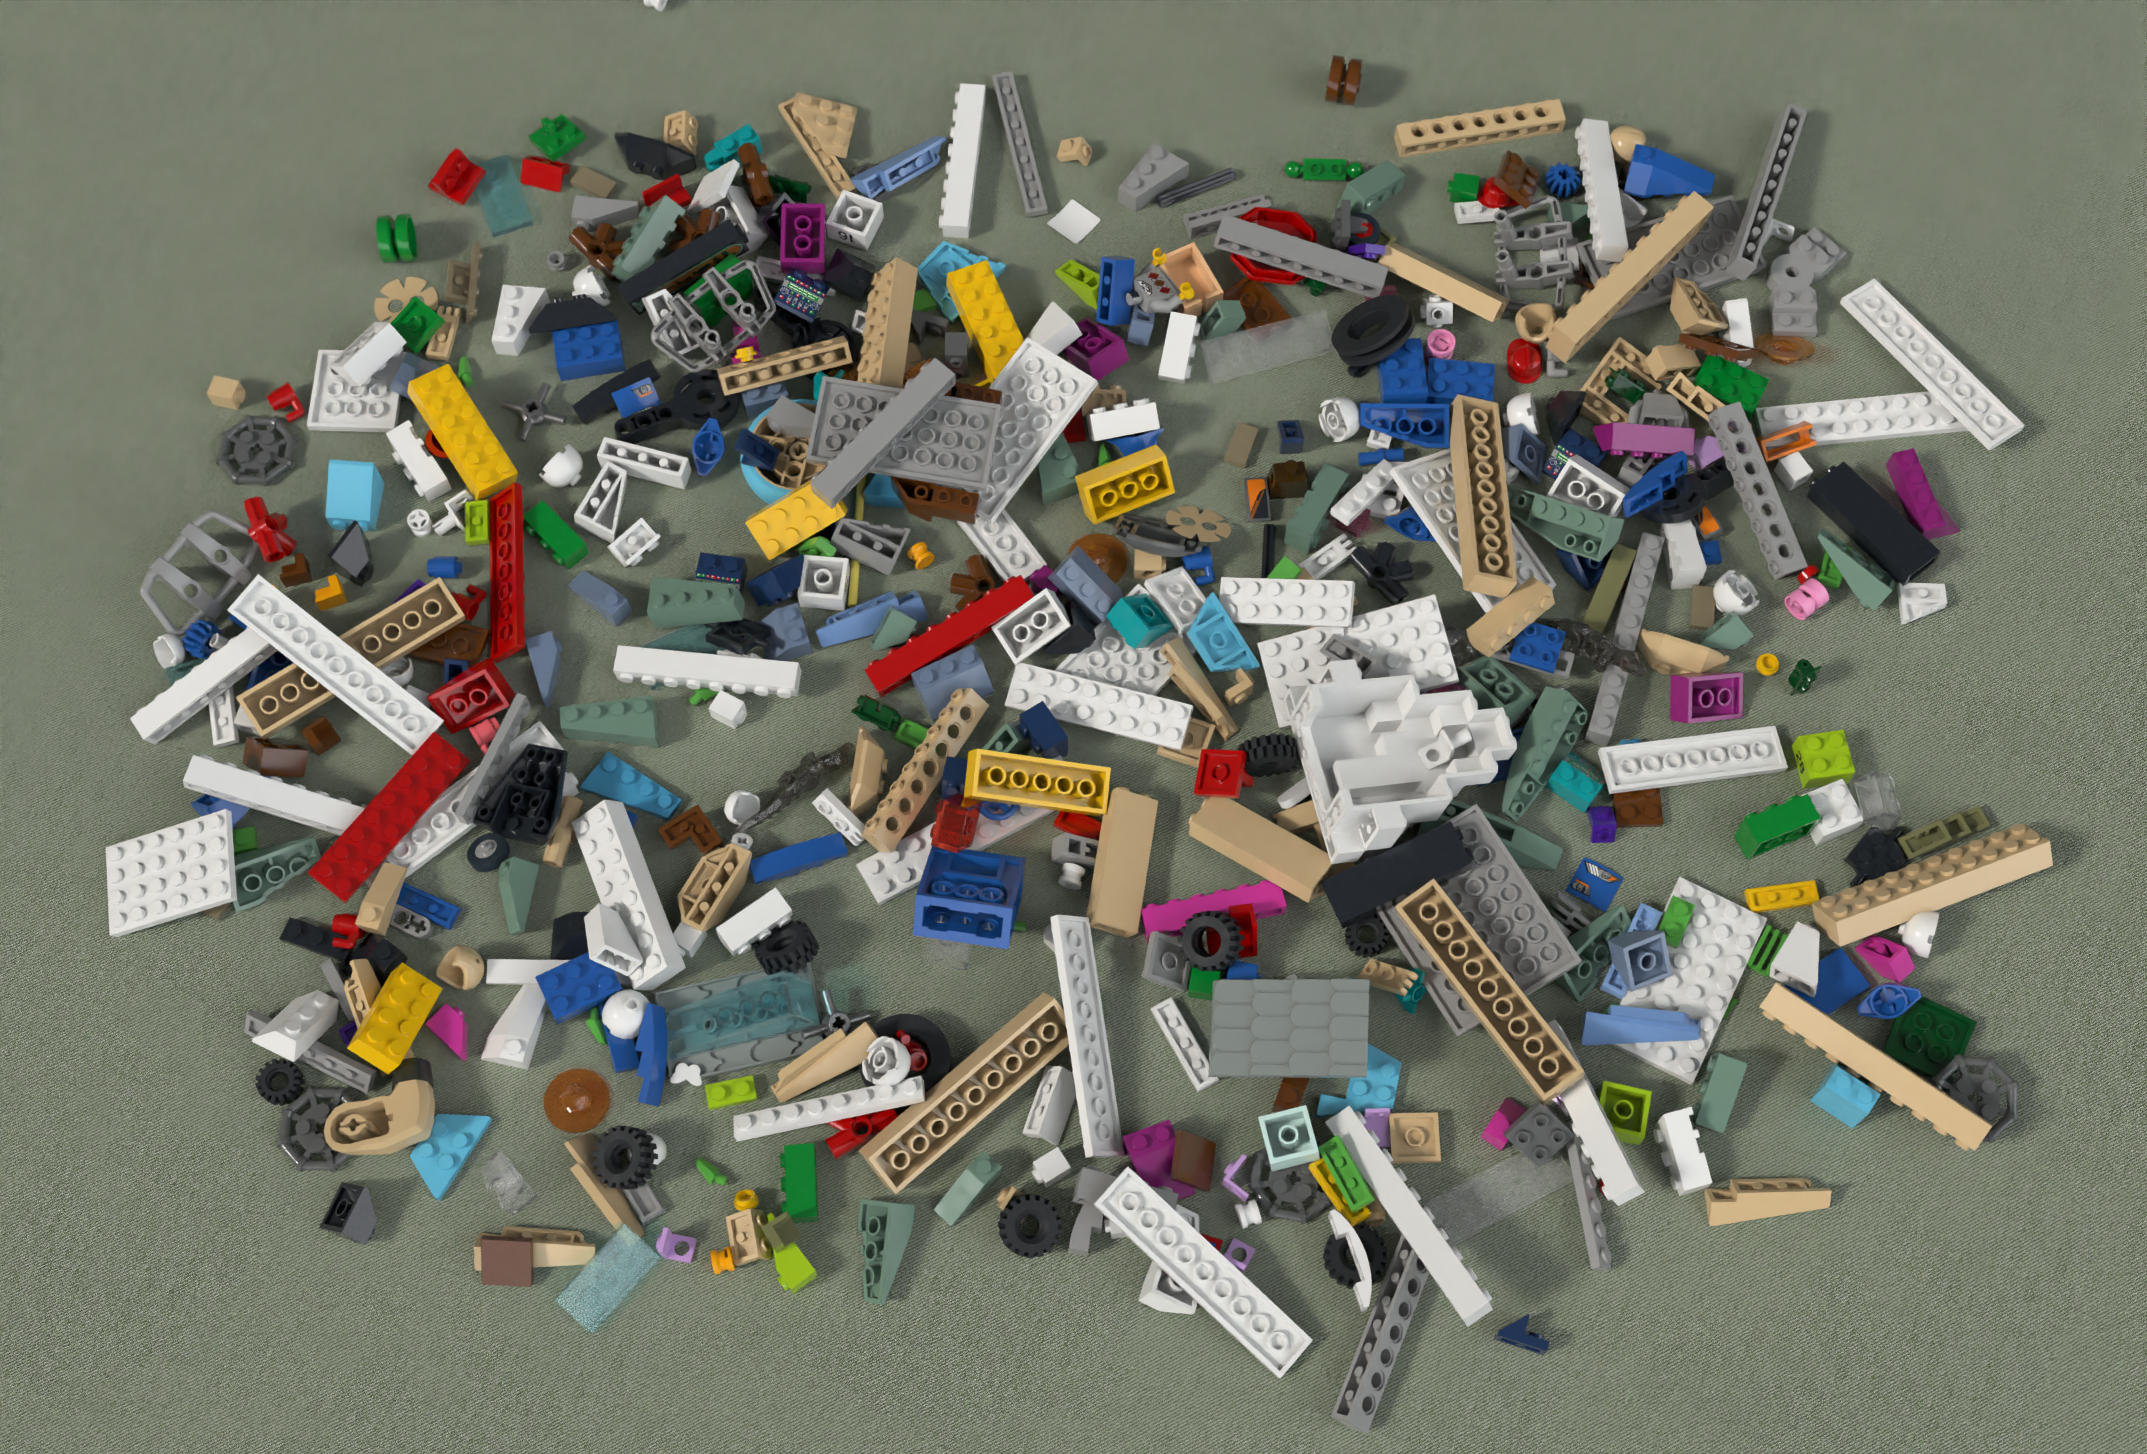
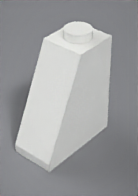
[1718,298,1754,367]
[1024,302,1082,355]
[584,903,643,976]
[1769,921,1820,998]

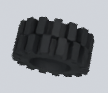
[1345,914,1389,958]
[255,1058,305,1106]

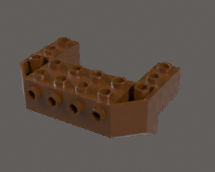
[890,382,1002,524]

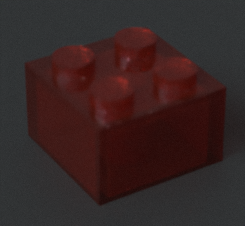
[930,793,983,853]

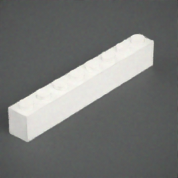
[939,83,986,239]
[1575,118,1628,262]
[130,626,278,745]
[613,645,802,698]
[183,755,367,836]
[1547,1019,1645,1206]

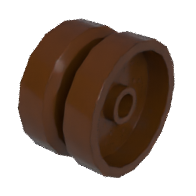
[1325,55,1362,106]

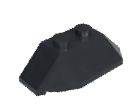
[614,132,697,180]
[529,294,618,334]

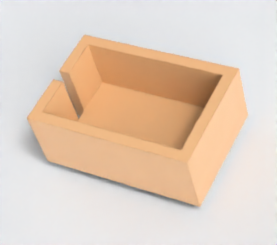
[1156,242,1224,316]

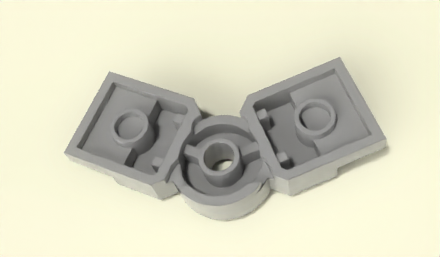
[1766,227,1847,337]

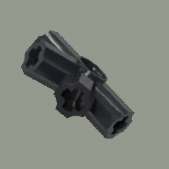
[1347,542,1413,606]

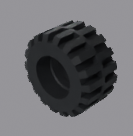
[1178,910,1245,972]

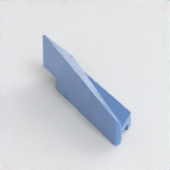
[850,136,946,199]
[815,590,928,647]
[1581,1005,1700,1046]

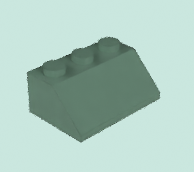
[1450,656,1537,724]

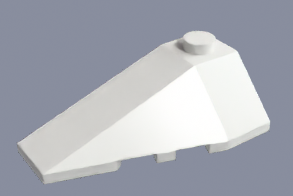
[481,985,548,1070]
[1138,1204,1199,1314]

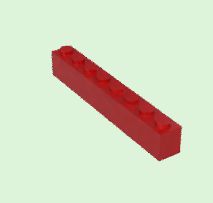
[864,575,1034,698]

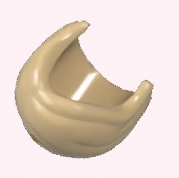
[1610,125,1646,165]
[1515,303,1557,344]
[436,945,485,990]

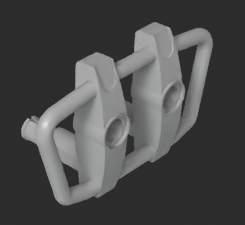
[1494,196,1575,313]
[651,260,776,372]
[140,509,260,637]

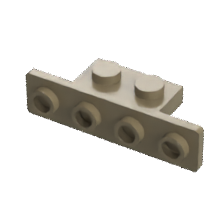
[445,240,483,324]

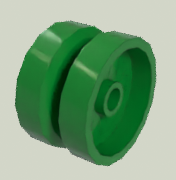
[376,213,417,263]

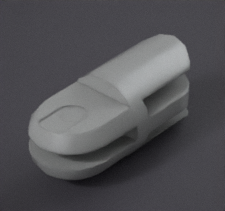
[1547,891,1593,931]

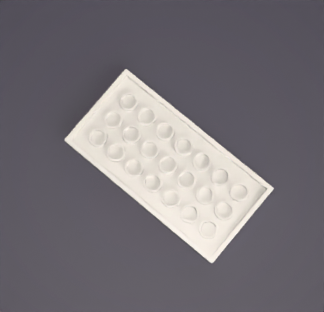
[936,337,1098,524]
[1389,448,1557,613]
[1257,594,1459,730]
[1609,877,1767,1085]

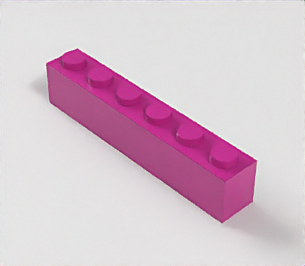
[1141,879,1287,943]

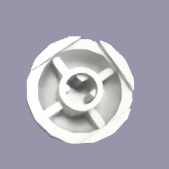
[572,265,613,307]
[1503,392,1540,435]
[1319,397,1360,442]
[539,444,583,488]
[1713,570,1759,616]
[1898,911,1939,958]
[602,989,649,1039]
[862,1036,911,1086]

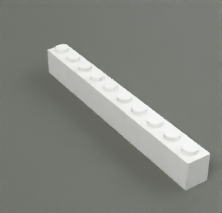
[1325,1106,1493,1327]

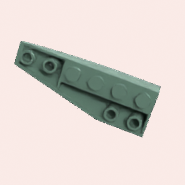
[1507,484,1625,562]
[1502,686,1590,823]
[1416,800,1563,871]

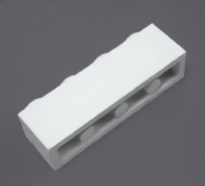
[597,437,692,489]

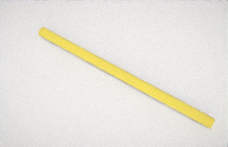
[848,475,866,608]

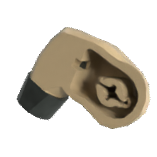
[324,1057,435,1155]

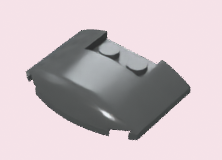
[1112,513,1205,557]

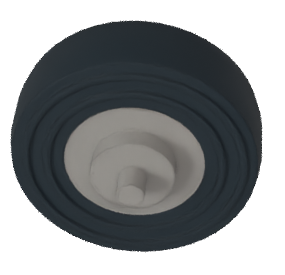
[467,833,510,872]

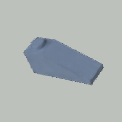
[1127,304,1155,346]
[567,570,632,627]
[526,631,563,708]

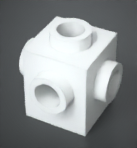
[1420,295,1453,328]

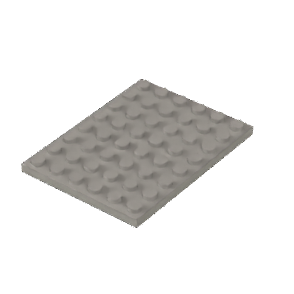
[1377,804,1582,1038]

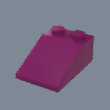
[1062,316,1130,381]
[1670,672,1743,724]
[1123,1119,1196,1201]

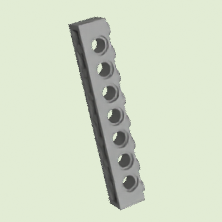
[1708,401,1808,580]
[1331,1234,1429,1433]

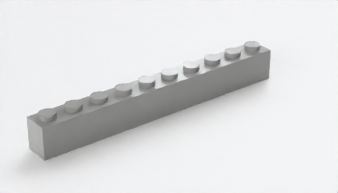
[1725,102,1807,281]
[1584,532,1665,747]

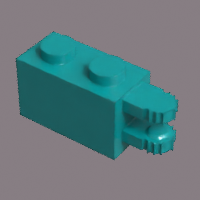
[704,124,763,172]

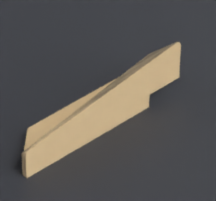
[1666,372,1752,432]
[1160,637,1238,741]
[344,959,415,1077]
[771,1022,879,1103]
[564,1133,645,1247]
[1705,1178,1832,1226]
[474,1226,596,1271]

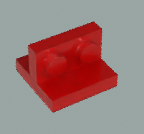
[428,148,486,206]
[1193,749,1254,798]

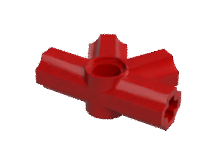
[244,496,297,563]
[826,1109,897,1159]

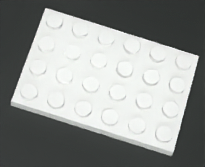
[1054,584,1197,736]
[106,809,237,938]

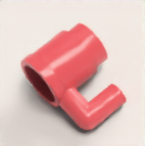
[469,717,500,756]

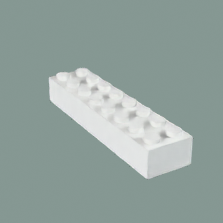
[572,800,686,991]

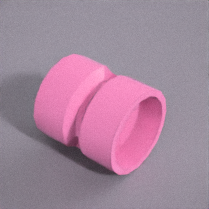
[1424,329,1455,365]
[1784,578,1829,620]

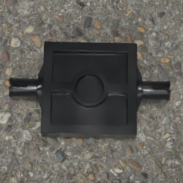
[705,618,772,655]
[1844,824,1908,887]

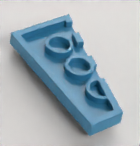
[580,752,683,821]

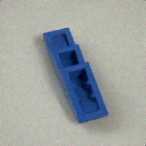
[1623,451,1687,518]
[749,832,848,884]
[635,1003,667,1107]

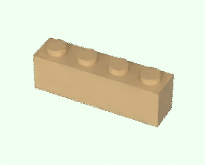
[1466,576,1555,657]

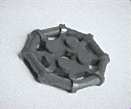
[215,414,298,486]
[1930,1054,2020,1143]
[276,1086,355,1172]
[1248,1139,1333,1225]

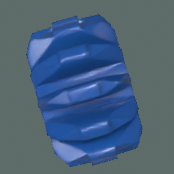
[1545,162,1581,199]
[182,619,222,659]

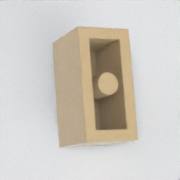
[1645,343,1701,381]

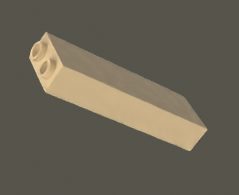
[1377,243,1510,322]
[1086,787,1158,938]
[1188,797,1335,903]

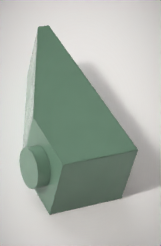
[498,856,539,936]
[933,1151,1002,1227]

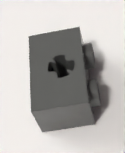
[945,332,969,379]

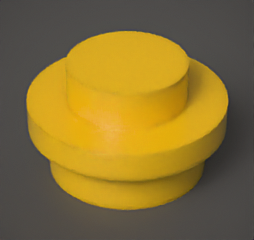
[735,346,757,362]
[1756,653,1779,676]
[734,1189,759,1211]

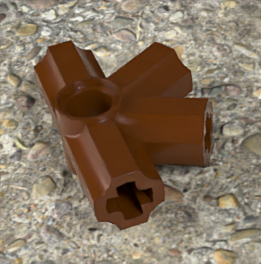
[737,142,774,208]
[669,208,721,253]
[569,223,627,282]
[950,554,995,612]

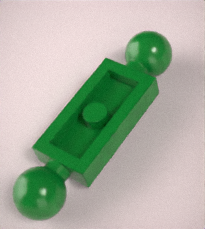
[1284,158,1364,181]

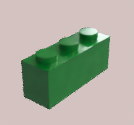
[523,500,589,570]
[780,1143,819,1223]

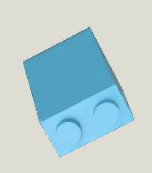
[326,460,385,532]
[1810,1063,1881,1129]

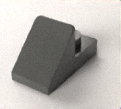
[910,309,950,345]

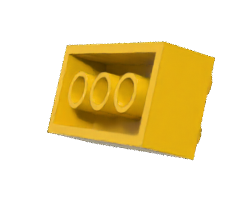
[1075,445,1175,525]
[745,480,848,561]
[347,963,443,1074]

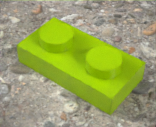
[465,500,490,546]
[705,1075,758,1111]

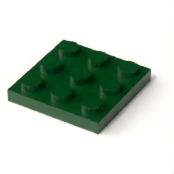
[1882,996,1977,1084]

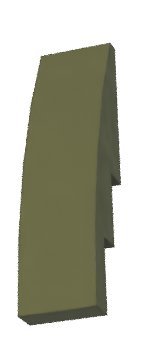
[1580,543,1637,637]
[1898,805,1991,860]

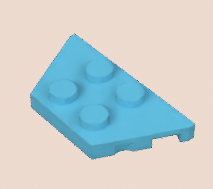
[1186,592,1260,672]
[410,1114,492,1201]

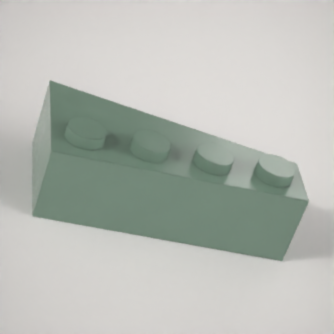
[611,195,686,282]
[1037,432,1082,506]
[1284,463,1350,554]
[647,576,745,629]
[560,696,659,748]

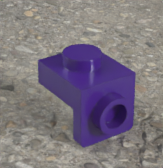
[1587,806,1617,843]

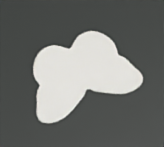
[670,1063,702,1086]

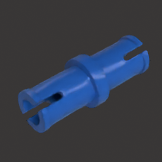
[1358,447,1404,466]

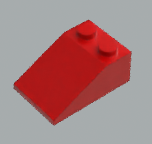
[427,657,515,734]

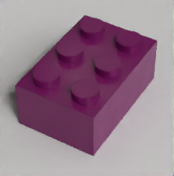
[780,203,827,274]

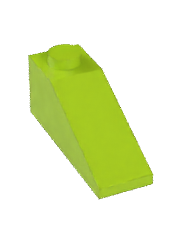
[1055,259,1100,310]
[767,1213,818,1294]

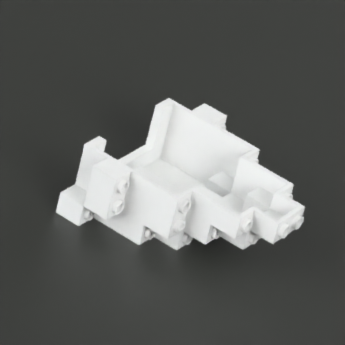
[1283,659,1517,864]

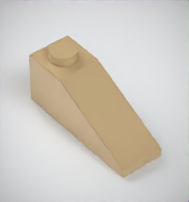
[355,862,408,936]

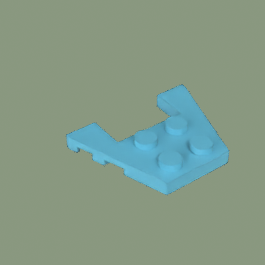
[917,241,1006,325]
[1316,1043,1402,1118]

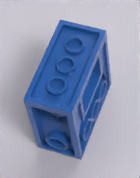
[913,844,1026,949]

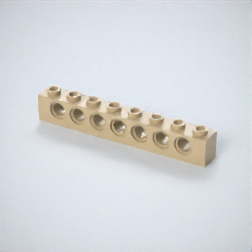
[1394,99,1566,158]
[861,688,989,853]

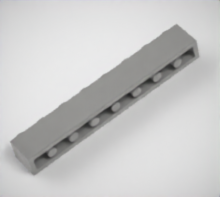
[1213,214,1389,298]
[810,358,956,509]

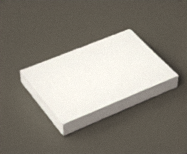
[687,159,740,215]
[1144,566,1206,634]

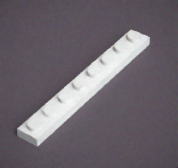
[733,1076,926,1142]

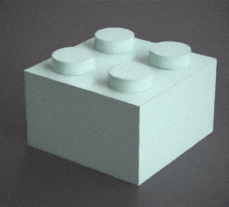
[1258,1105,1320,1171]

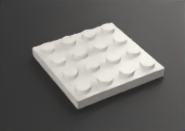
[307,350,406,432]

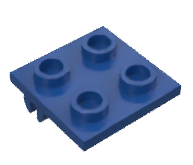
[1509,622,1566,674]

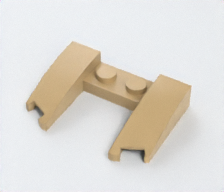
[1579,336,1661,425]
[1272,800,1355,902]

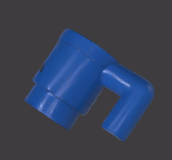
[1182,545,1216,586]

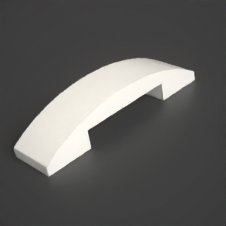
[1328,1210,1372,1312]

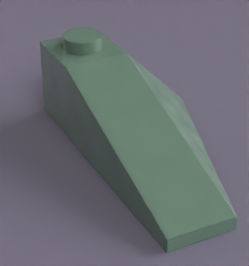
[1817,528,1895,610]
[232,836,321,913]
[1553,904,1631,1003]
[858,1199,915,1305]

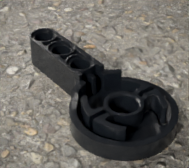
[753,284,858,380]
[614,369,740,444]
[1639,450,1749,524]

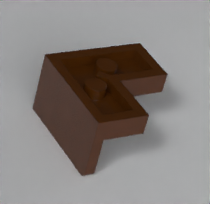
[243,737,308,777]
[658,804,724,856]

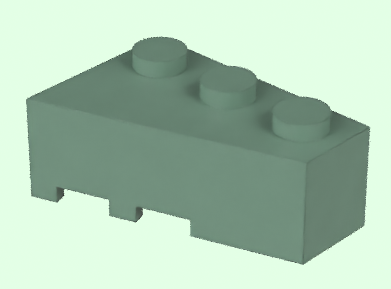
[1334,160,1406,215]
[1690,1052,1748,1133]

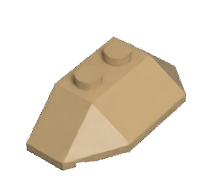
[1670,277,1728,335]
[1636,629,1729,675]
[847,726,888,817]
[677,843,752,933]

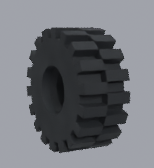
[1238,733,1299,777]
[754,920,819,979]
[592,1125,658,1190]
[998,1193,1063,1258]
[1323,1223,1388,1289]

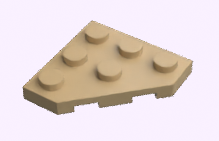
[792,92,858,159]

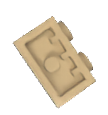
[664,110,698,155]
[1082,385,1126,416]
[726,1208,772,1266]

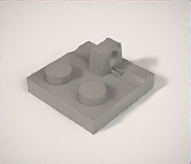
[1142,931,1191,992]

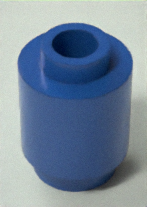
[427,556,462,579]

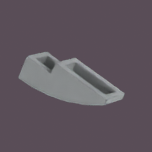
[1068,1205,1104,1256]

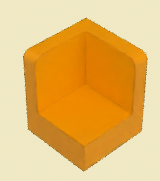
[315,574,348,612]

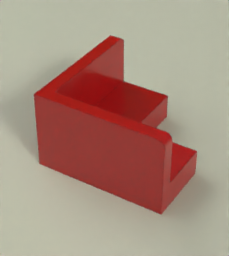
[1205,903,1258,958]

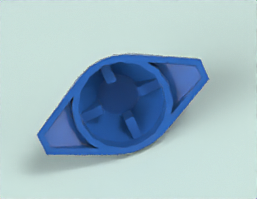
[692,418,725,477]
[1106,427,1164,457]
[1385,505,1436,542]
[1856,982,1922,1019]

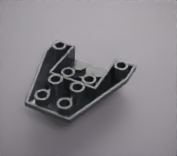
[473,744,568,846]

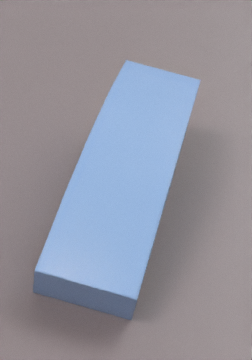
[1600,903,1662,1000]

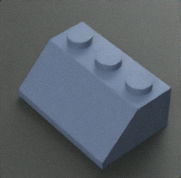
[1047,546,1125,626]
[911,645,994,721]

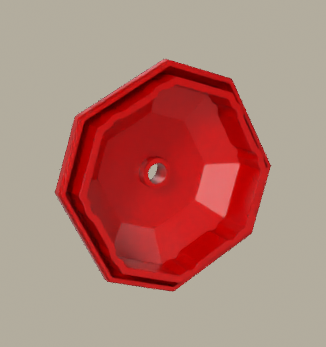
[1230,207,1317,285]

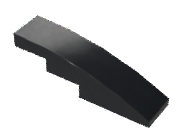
[572,359,661,425]

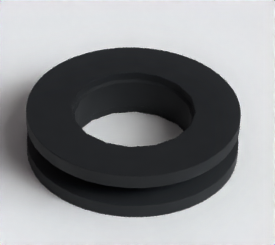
[1331,295,1415,366]
[859,1014,952,1109]

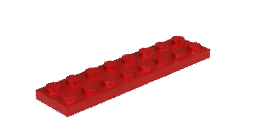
[489,482,526,663]
[308,732,471,904]

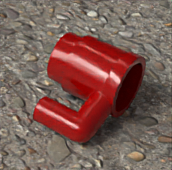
[266,382,305,423]
[450,584,487,621]
[332,913,366,949]
[897,1029,927,1071]

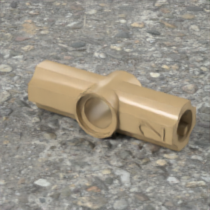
[542,795,584,868]

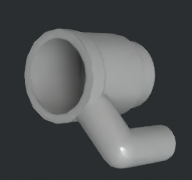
[1543,341,1573,378]

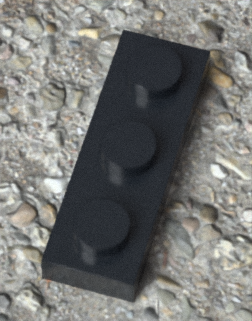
[280,917,357,963]

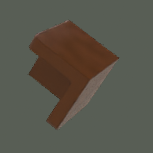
[279,552,312,588]
[301,716,341,756]

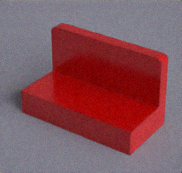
[520,155,570,192]
[642,174,692,208]

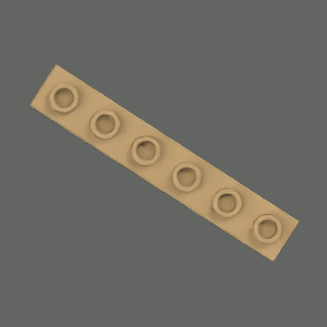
[717,336,853,396]

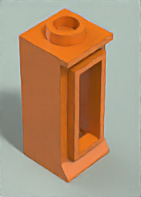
[1755,421,1817,462]

